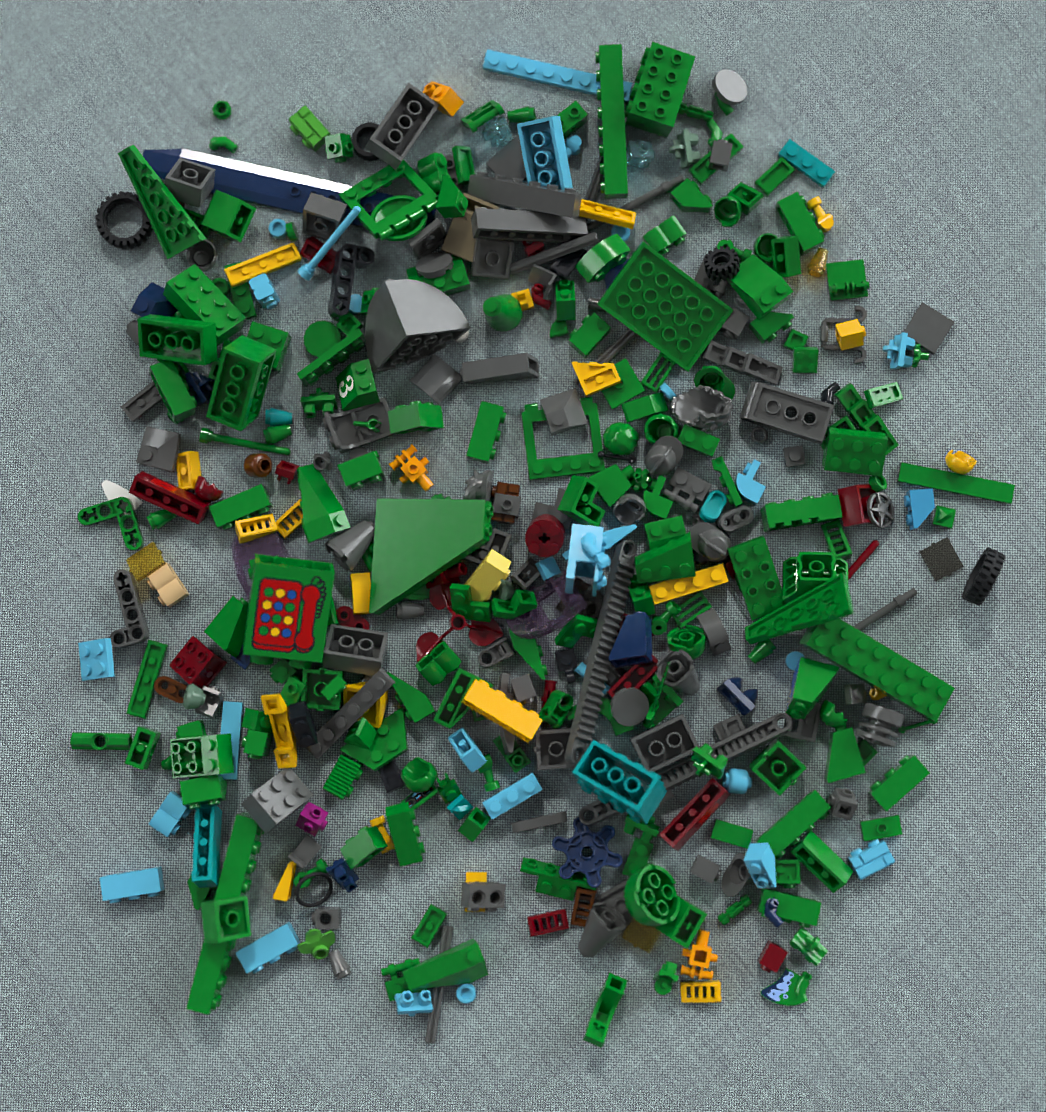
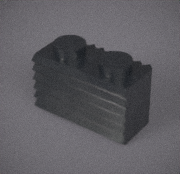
[287,701,318,748]

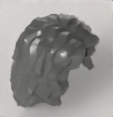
[671,385,733,432]

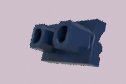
[185,372,214,406]
[326,858,359,893]

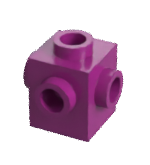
[295,801,328,837]

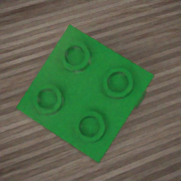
[826,259,869,301]

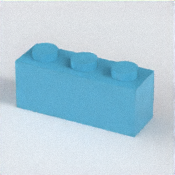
[482,772,543,819]
[100,866,165,903]
[236,922,301,974]

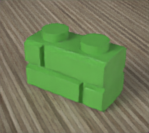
[289,105,331,152]

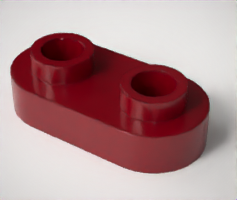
[336,606,370,630]

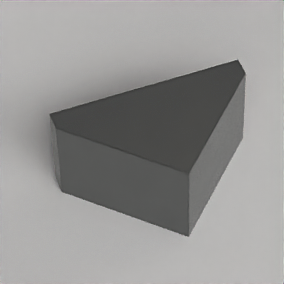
[510,557,540,591]

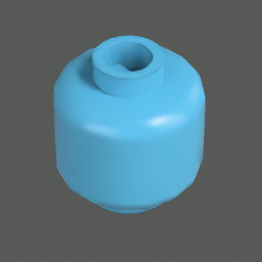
[722,768,752,794]

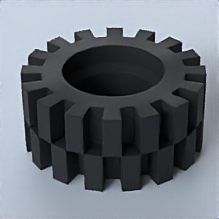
[704,246,740,282]

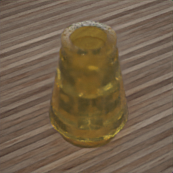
[807,248,828,278]

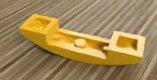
[261,694,297,769]

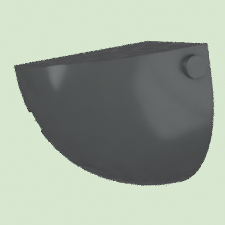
[365,279,470,373]

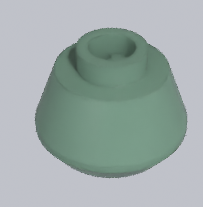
[491,579,516,600]
[183,684,206,710]

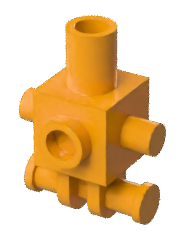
[389,444,434,492]
[680,929,718,981]

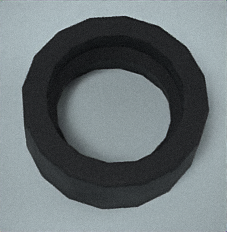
[351,122,379,161]

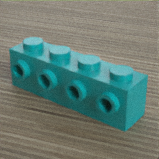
[191,804,222,888]

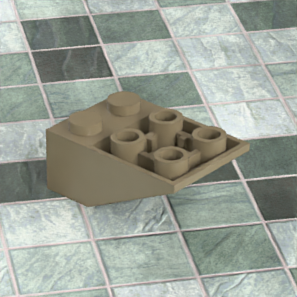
[441,193,499,263]

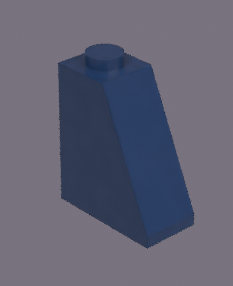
[609,611,652,668]

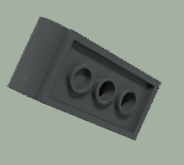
[739,381,834,445]

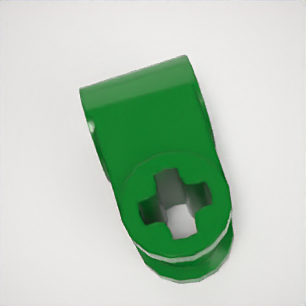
[539,690,574,729]

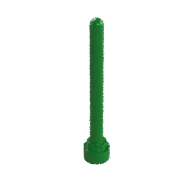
[199,427,291,456]

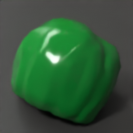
[644,413,679,444]
[603,422,639,455]
[401,757,438,793]

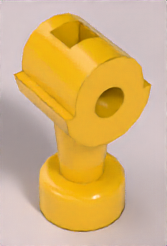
[807,196,834,233]
[369,815,395,854]

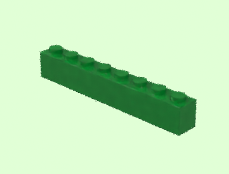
[595,44,628,199]

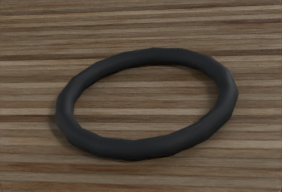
[295,872,333,907]

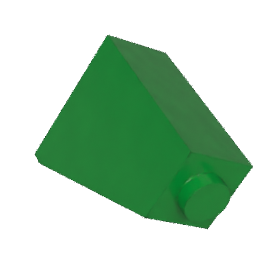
[204,596,248,658]
[824,725,866,783]

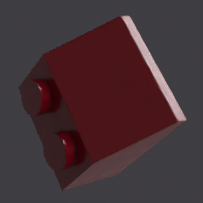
[837,484,885,527]

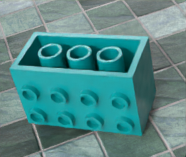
[572,740,667,824]

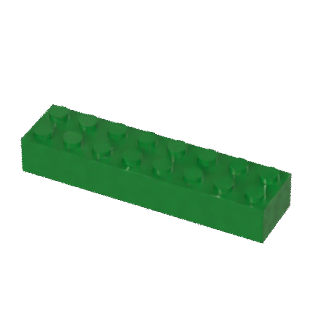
[800,618,955,722]

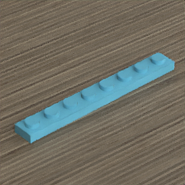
[483,49,632,103]

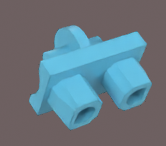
[882,332,915,370]
[394,990,433,1017]

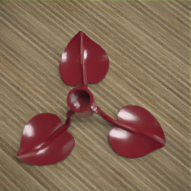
[416,578,503,662]

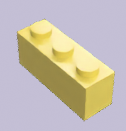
[464,549,511,602]

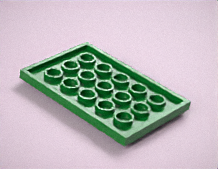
[597,241,733,372]

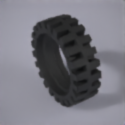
[95,191,153,250]
[962,547,1005,606]

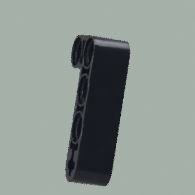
[328,243,375,319]

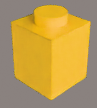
[835,319,866,351]

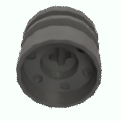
[856,703,905,747]

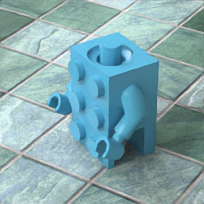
[565,524,610,596]

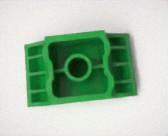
[783,552,848,603]

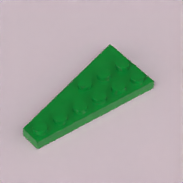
[744,572,854,645]

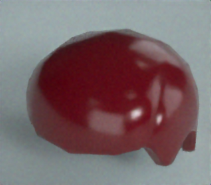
[194,476,224,502]

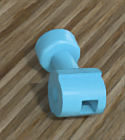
[566,135,582,158]

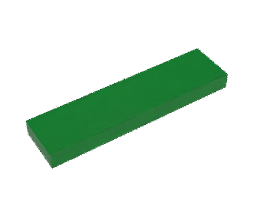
[126,640,168,719]

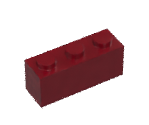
[607,655,658,698]

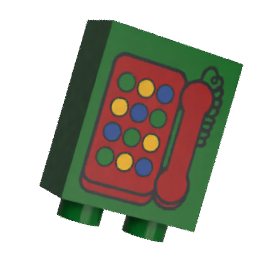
[243,554,335,669]

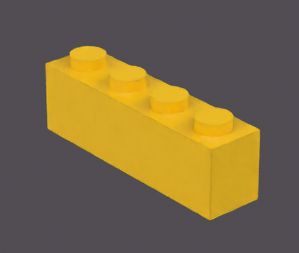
[648,563,729,606]
[461,679,542,743]

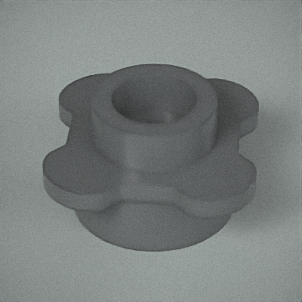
[313,452,333,472]

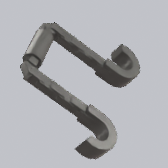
[820,306,867,364]

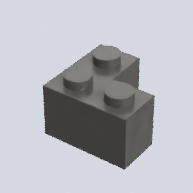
[463,528,512,565]

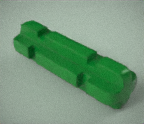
[678,102,714,122]
[717,894,752,925]

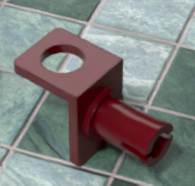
[426,563,467,588]

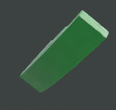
[834,383,899,456]

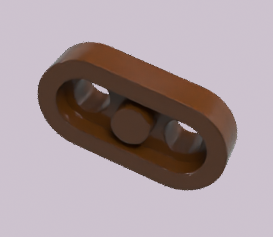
[154,676,188,703]

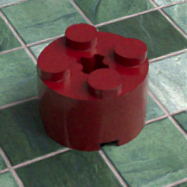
[525,514,565,557]

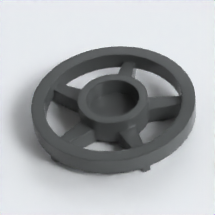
[867,492,894,528]

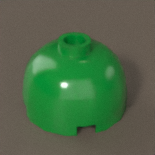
[667,625,706,660]

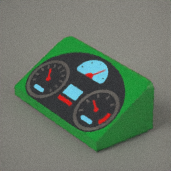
[400,784,438,810]

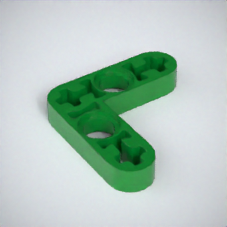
[78,497,144,551]

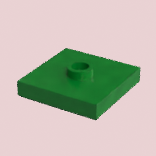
[601,358,645,410]

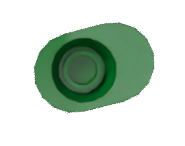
[694,365,735,400]

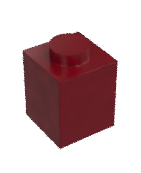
[757,940,788,973]

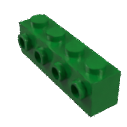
[755,789,831,859]

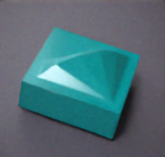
[447,794,474,820]

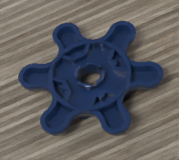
[552,817,623,888]

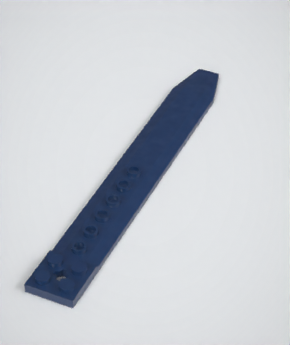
[143,149,437,238]

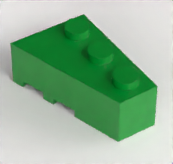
[635,532,696,583]
[433,667,494,729]

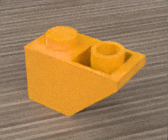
[423,81,464,117]

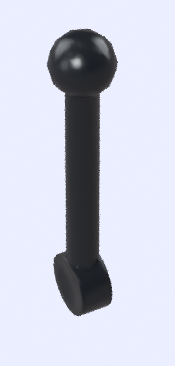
[598,451,636,464]

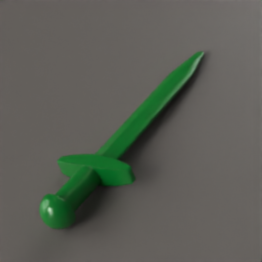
[643,662,670,729]

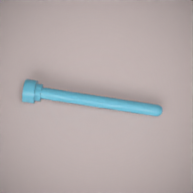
[298,206,361,281]

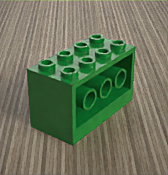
[206,335,277,431]

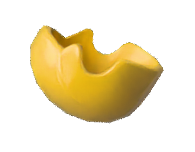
[945,450,977,475]

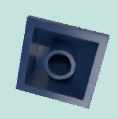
[131,282,178,318]

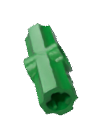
[70,732,132,750]

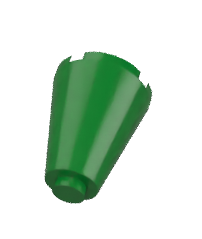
[483,294,522,332]

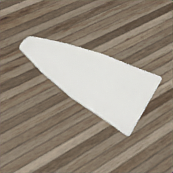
[101,480,143,517]

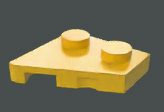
[571,361,621,397]

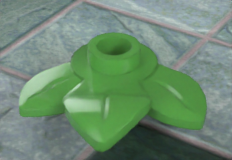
[297,929,335,960]

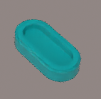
[699,490,727,523]

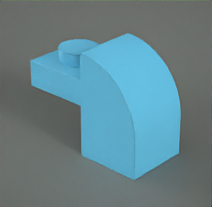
[735,459,766,505]

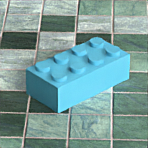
[517,116,573,190]

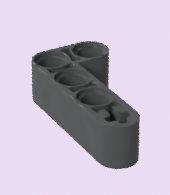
[109,569,149,648]

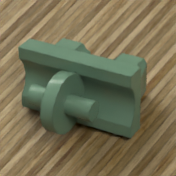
[669,129,701,169]

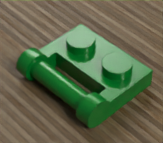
[460,100,505,133]

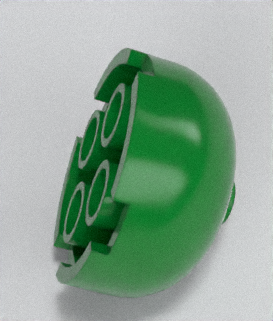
[624,865,680,927]

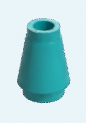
[265,408,292,426]

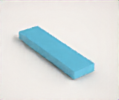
[217,701,243,780]

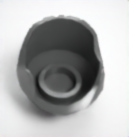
[186,239,217,272]
[613,494,646,525]

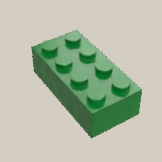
[163,264,246,346]
[137,314,217,366]

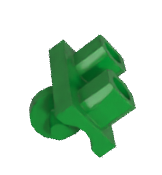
[300,387,338,418]
[691,743,728,780]
[624,813,660,843]
[790,927,828,966]
[653,961,679,995]

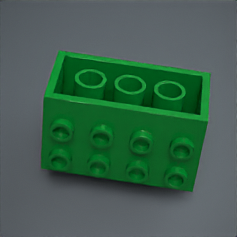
[625,42,696,138]

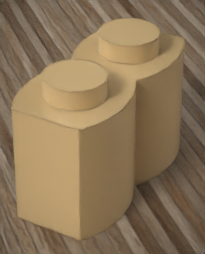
[147,562,190,608]

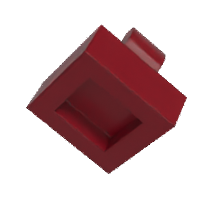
[522,241,545,257]
[275,460,300,485]

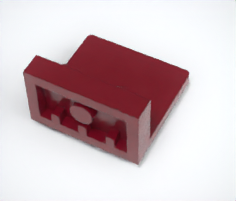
[169,636,227,689]

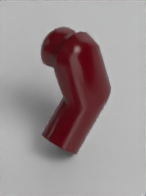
[531,283,552,311]

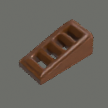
[570,886,597,927]

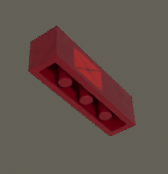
[129,471,212,524]
[659,777,731,851]

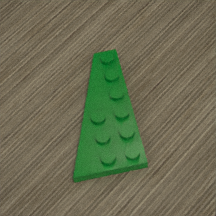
[118,145,206,259]

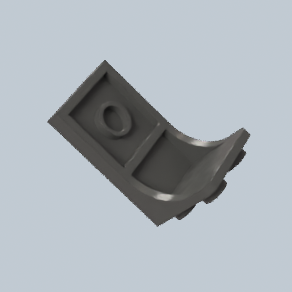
[322,397,395,454]

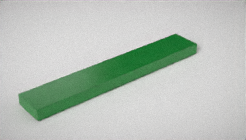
[897,462,1015,504]

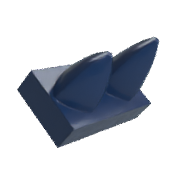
[717,677,757,716]

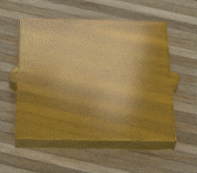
[126,541,166,582]
[621,919,661,953]

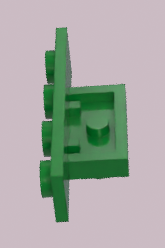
[520,857,597,901]

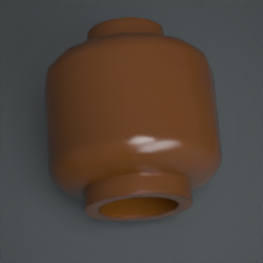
[244,453,272,478]

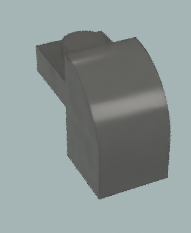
[696,608,731,657]

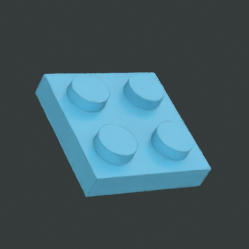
[78,638,115,681]

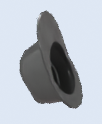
[645,436,684,476]
[689,522,731,561]
[721,853,754,897]

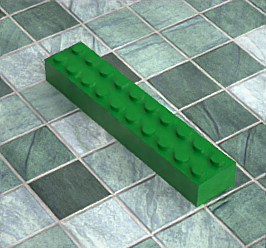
[186,812,264,1015]

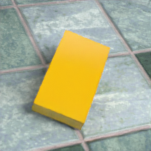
[350,572,371,615]

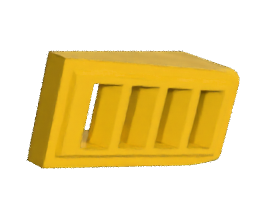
[275,499,303,539]
[235,513,278,543]
[272,861,297,901]
[680,980,721,1002]

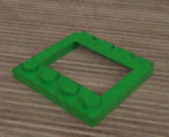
[339,159,438,240]
[521,397,605,480]

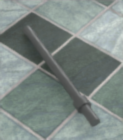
[587,175,684,232]
[853,588,918,631]

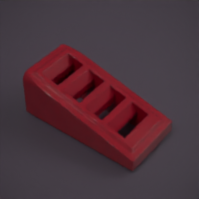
[527,908,569,937]

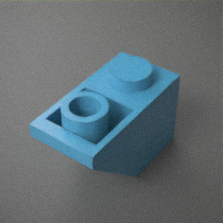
[904,488,935,530]

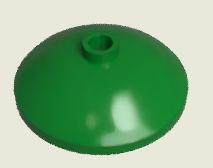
[371,195,427,241]

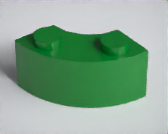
[575,233,630,283]

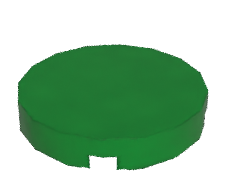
[303,320,342,358]

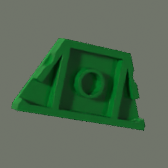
[340,707,408,771]

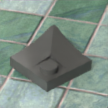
[136,426,181,472]

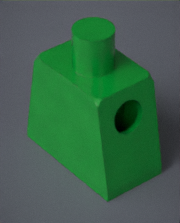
[589,464,635,509]

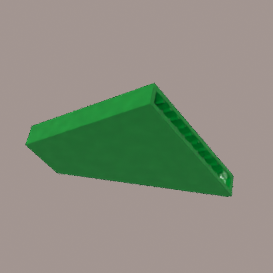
[369,498,494,615]

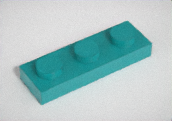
[778,139,835,188]

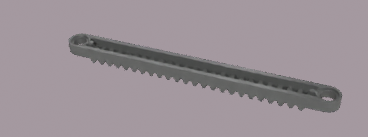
[565,540,637,765]
[579,713,793,827]

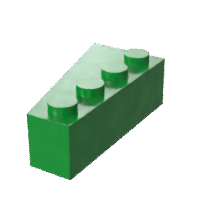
[760,492,843,532]

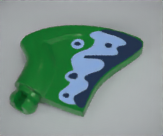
[761,968,812,1006]

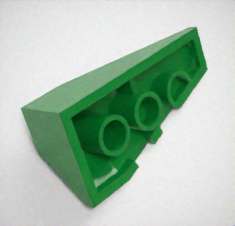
[297,464,351,543]
[402,938,488,990]

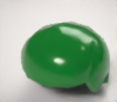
[714,196,743,227]
[753,233,778,262]
[819,700,848,728]

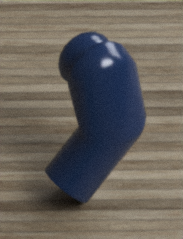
[764,898,783,928]

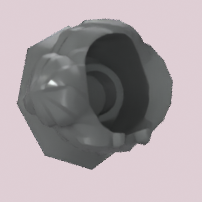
[463,469,494,502]

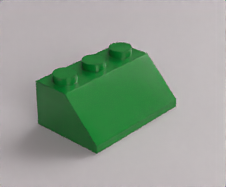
[406,255,471,296]

